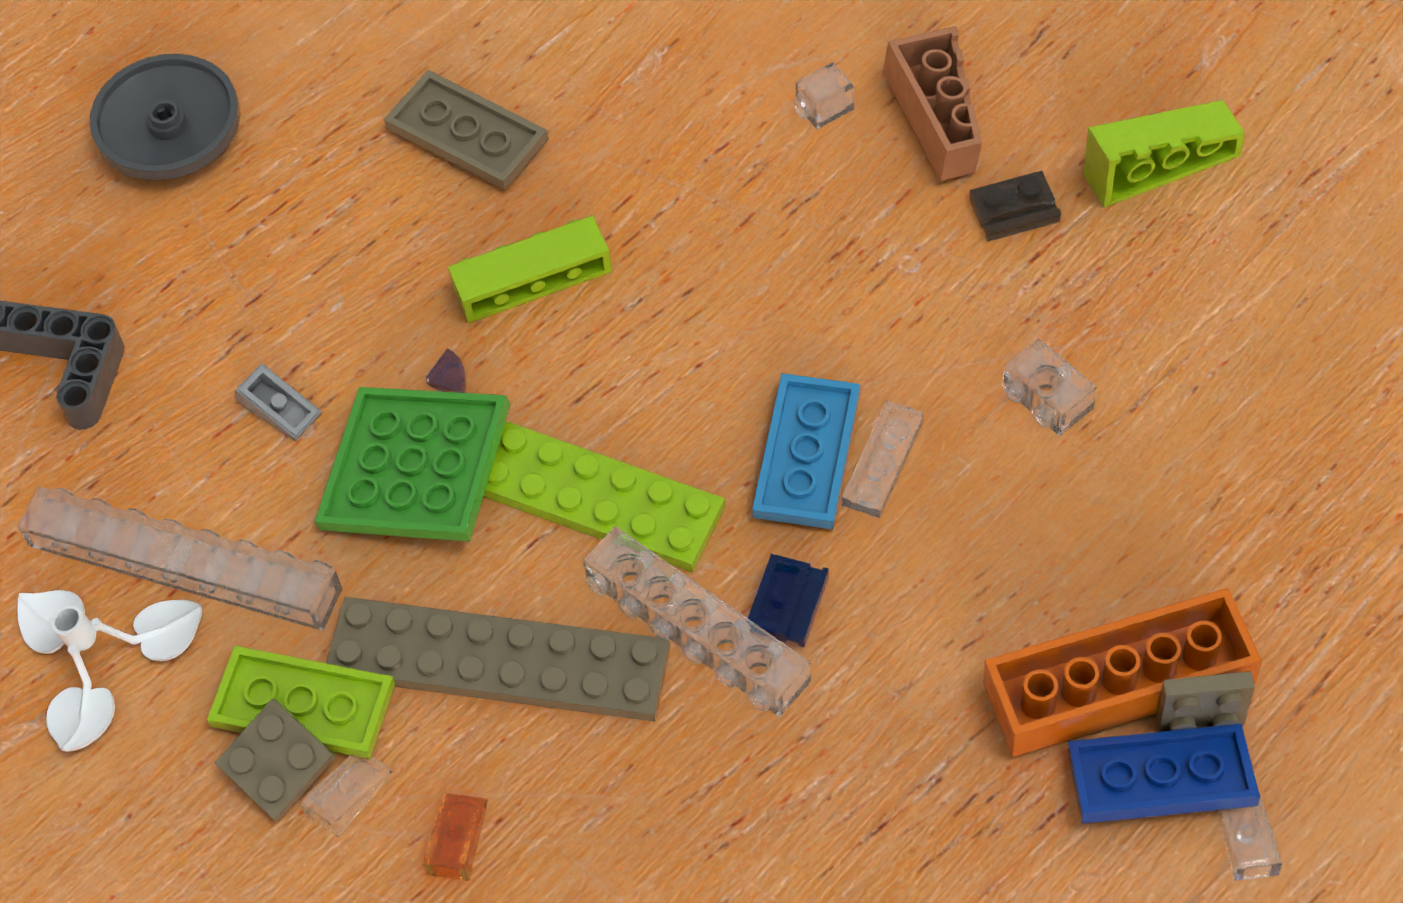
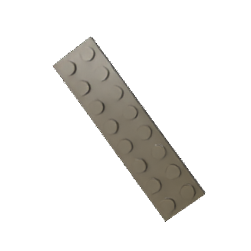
[327,597,670,722]

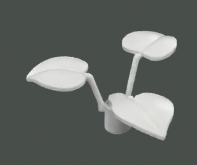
[17,590,203,752]

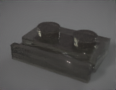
[969,170,1061,242]

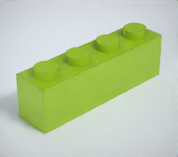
[448,215,612,324]

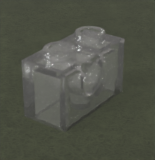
[1003,338,1097,436]

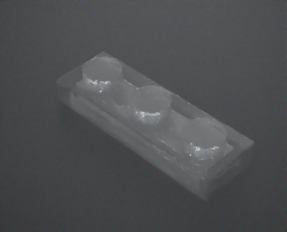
[842,400,924,518]

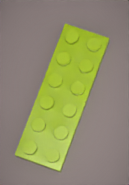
[483,421,726,572]

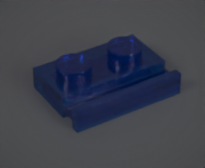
[746,553,829,647]

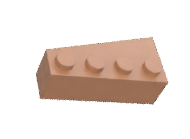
[883,26,982,181]

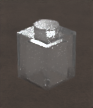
[794,62,854,129]

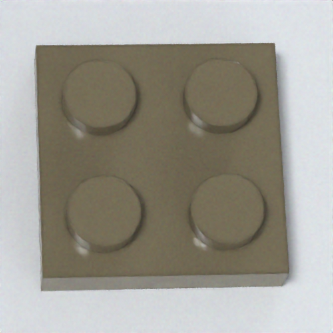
[1156,671,1255,732]
[215,698,337,821]

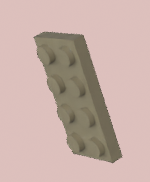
[384,70,549,190]

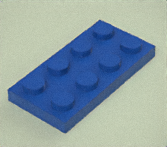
[1068,724,1260,824]

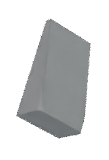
[235,363,322,441]

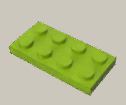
[207,645,396,759]

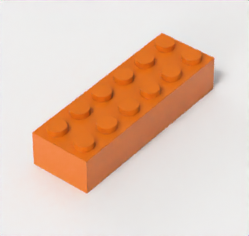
[983,588,1262,757]

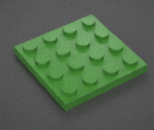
[315,387,510,542]

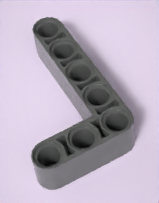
[0,301,125,430]

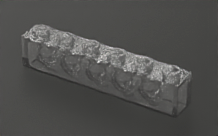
[583,526,811,717]

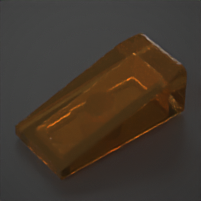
[423,793,488,881]

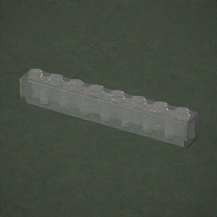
[17,486,342,631]

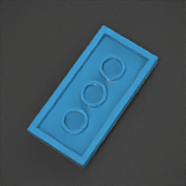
[752,373,860,529]

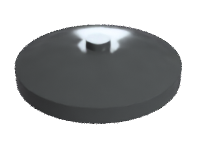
[90,54,240,180]

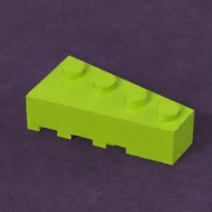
[1083,100,1245,208]

